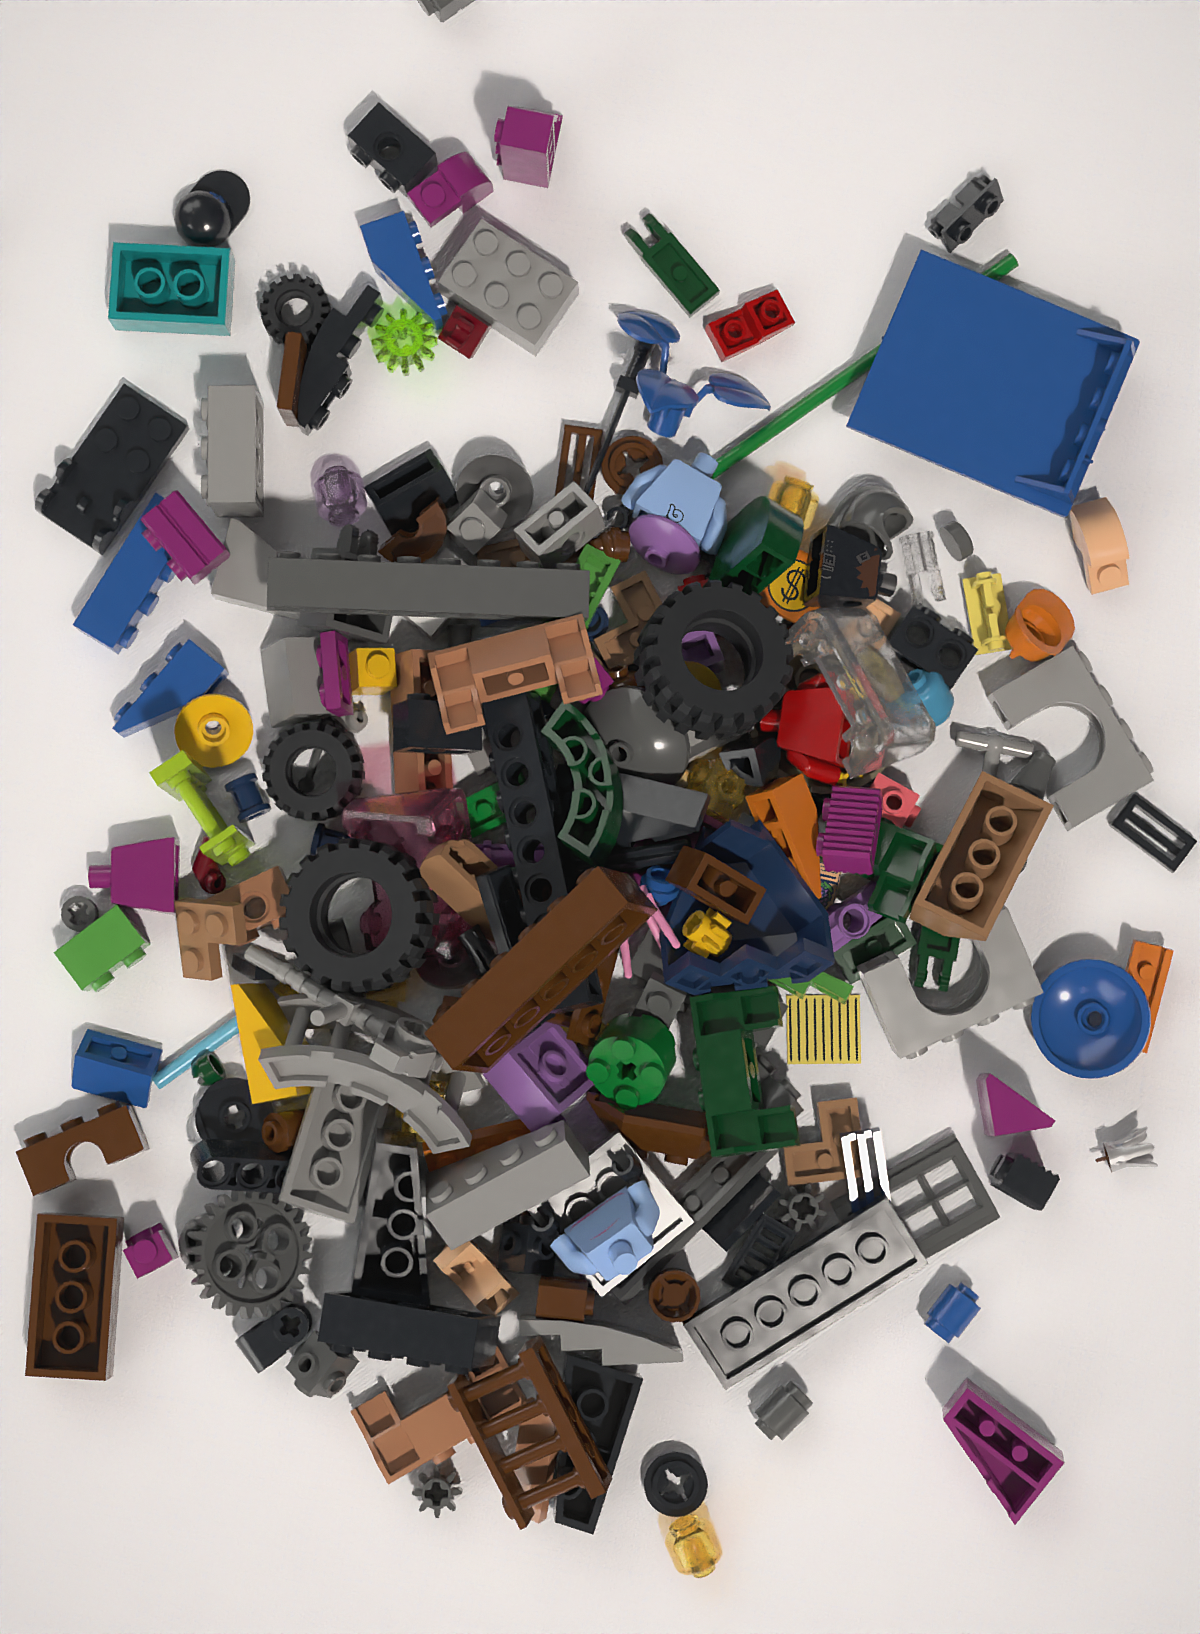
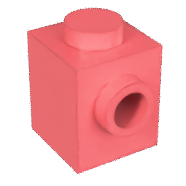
[869,773,921,828]

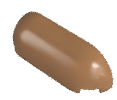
[420,839,523,943]

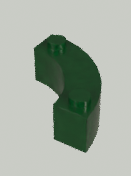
[541,701,623,868]

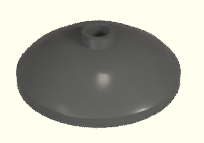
[583,685,690,786]

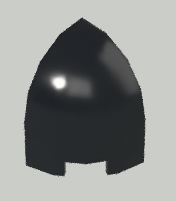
[719,733,781,786]

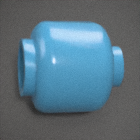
[899,669,954,728]

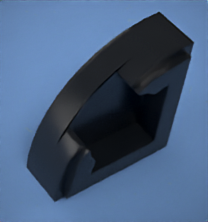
[231,953,283,980]

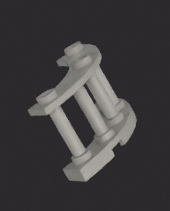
[258,993,485,1154]

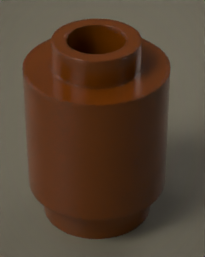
[261,1109,305,1153]

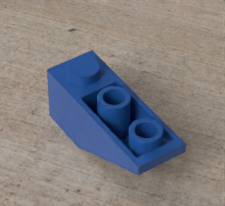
[360,211,448,331]
[112,639,229,738]

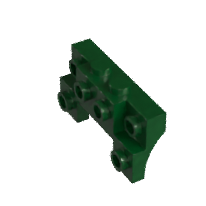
[811,795,937,924]
[689,986,801,1158]

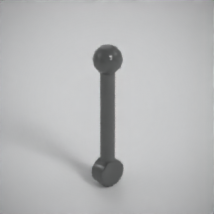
[298,717,335,793]

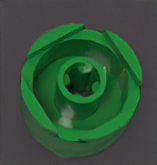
[586,1013,677,1110]

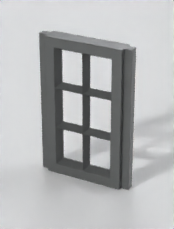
[829,1134,1001,1259]

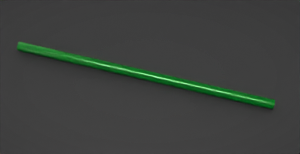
[711,253,1019,480]

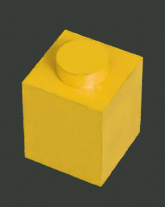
[349,648,397,695]

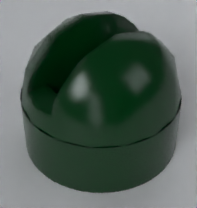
[191,1051,226,1087]

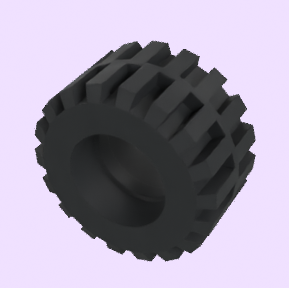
[262,722,365,821]

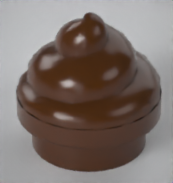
[589,526,630,562]

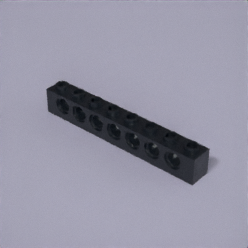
[482,691,604,1014]

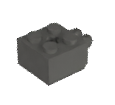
[298,523,393,644]

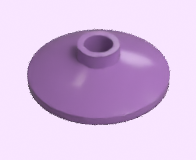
[629,514,701,575]

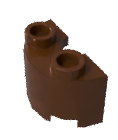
[378,496,449,563]

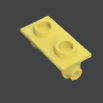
[962,571,1013,655]

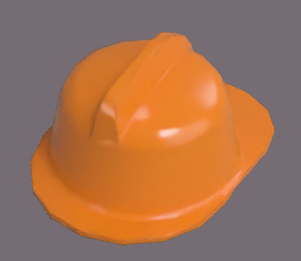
[1005,589,1075,662]

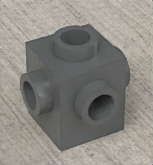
[285,1331,360,1398]

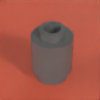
[755,1381,813,1441]

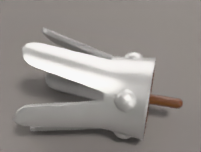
[1095,1126,1158,1173]

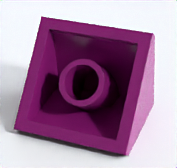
[976,1073,1056,1136]

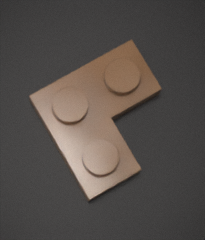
[593,570,662,669]
[175,898,247,981]
[782,1097,862,1186]

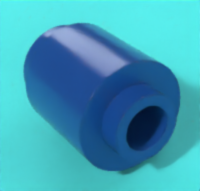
[924,1282,981,1343]

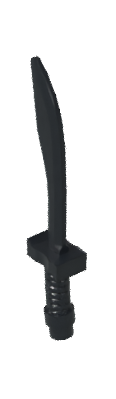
[584,340,655,495]

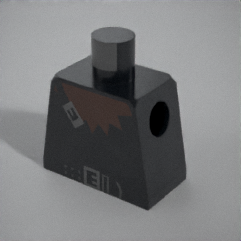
[802,524,897,611]

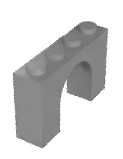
[987,645,1154,831]
[856,905,1044,1059]

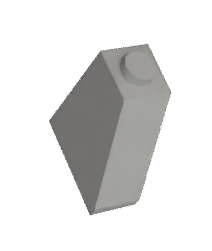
[211,518,300,620]

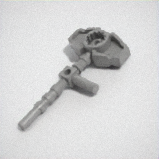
[244,945,445,1078]

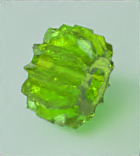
[371,308,438,376]

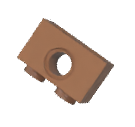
[207,865,291,947]

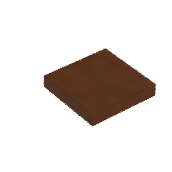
[277,332,309,427]

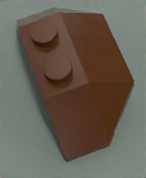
[586,1092,711,1166]

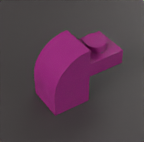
[407,152,494,228]

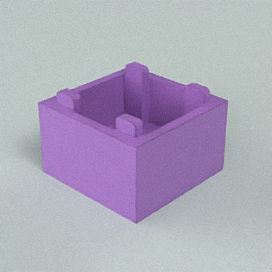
[483,1022,594,1132]

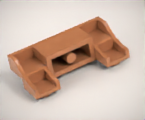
[427,614,603,735]
[350,1344,528,1485]

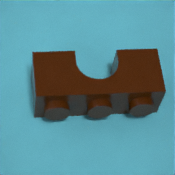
[16,1101,150,1196]

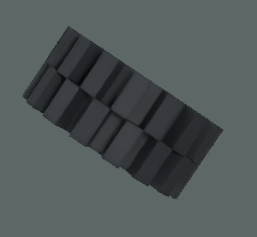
[260,274,331,346]

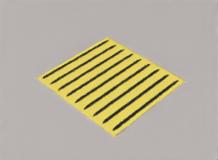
[786,995,861,1064]

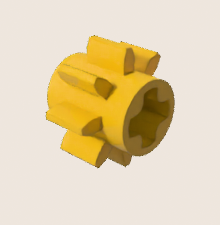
[682,908,732,958]

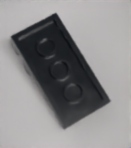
[35,384,190,555]

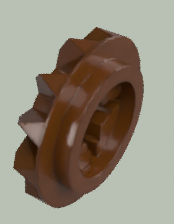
[602,436,664,495]

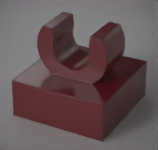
[438,304,492,359]

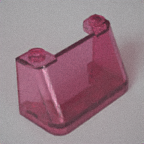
[342,787,473,960]

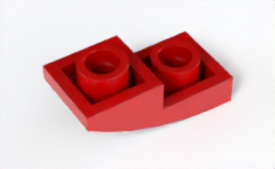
[704,289,795,362]

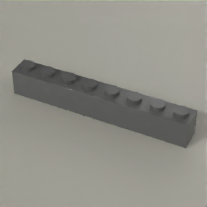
[267,551,590,622]

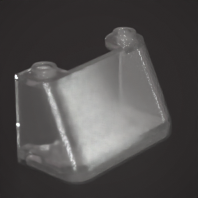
[785,608,936,778]

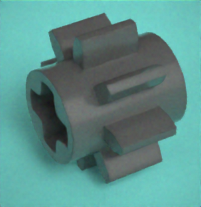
[778,1184,828,1232]
[412,1465,463,1518]

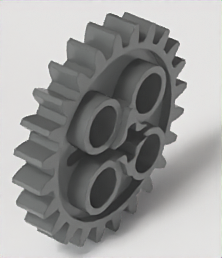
[185,1191,313,1319]

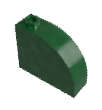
[708,496,804,595]

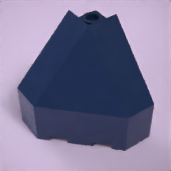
[659,819,835,995]

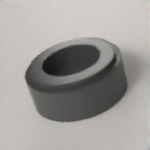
[940,521,974,561]

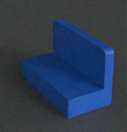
[71,1029,163,1108]

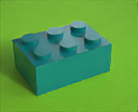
[108,242,235,336]

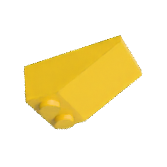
[231,983,312,1104]

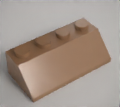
[909,771,1054,941]

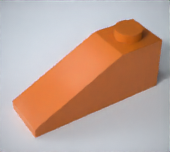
[745,773,821,899]

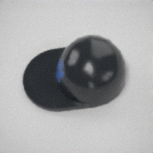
[174,171,251,247]

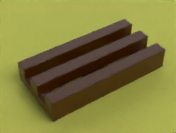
[555,424,603,501]

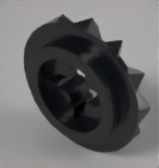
[644,1451,708,1517]

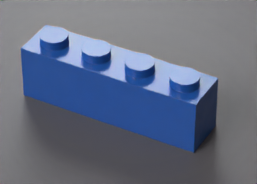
[73,492,175,655]

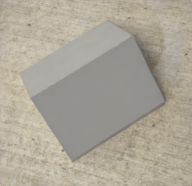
[261,637,336,728]

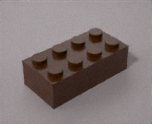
[25,1212,124,1381]

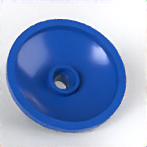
[1031,959,1151,1079]

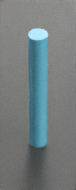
[153,1016,239,1089]

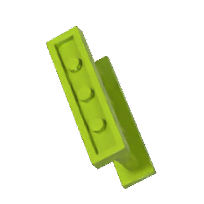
[149,750,255,867]

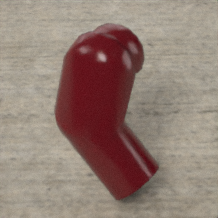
[192,836,226,894]

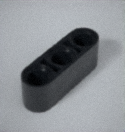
[190,1139,293,1193]

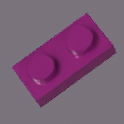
[316,630,354,717]

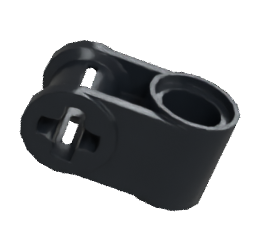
[234,1303,312,1374]

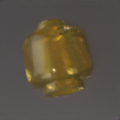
[768,475,820,530]
[664,1514,723,1578]

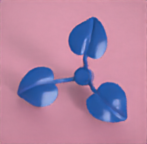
[617,311,771,438]

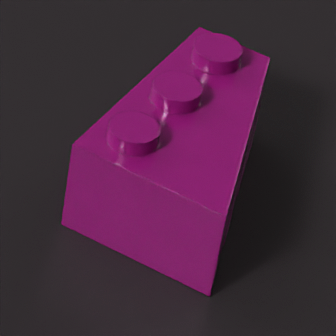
[942,1378,1064,1525]

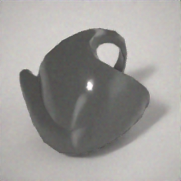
[826,485,914,560]

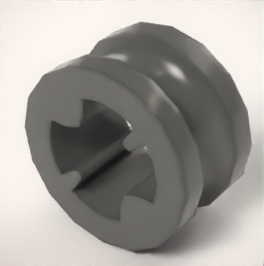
[61,896,99,932]

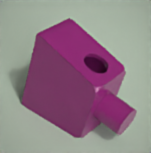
[88,837,180,915]

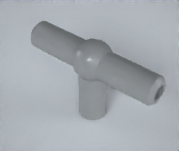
[955,731,1034,777]

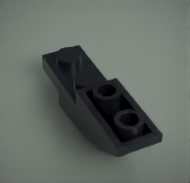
[298,285,384,436]

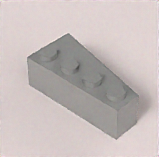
[426,1120,590,1250]

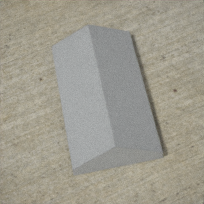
[278,1083,389,1224]

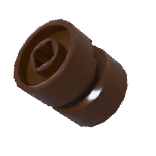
[648,1267,701,1323]

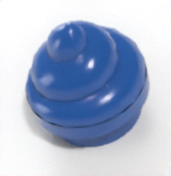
[640,865,679,907]

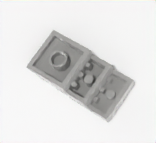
[519,1314,683,1366]

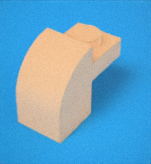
[1070,497,1130,595]
[433,1240,520,1315]

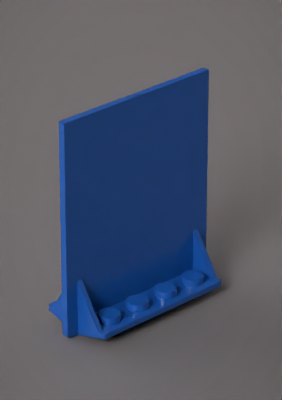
[846,249,1140,518]

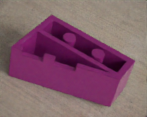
[494,106,563,188]

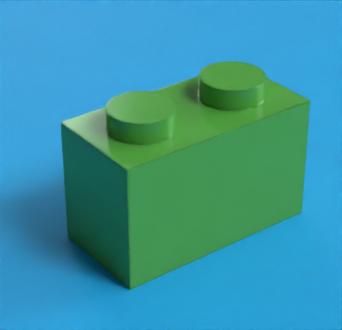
[53,905,151,992]

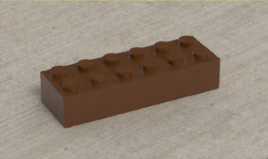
[424,866,658,1073]

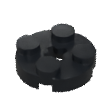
[195,1077,275,1142]

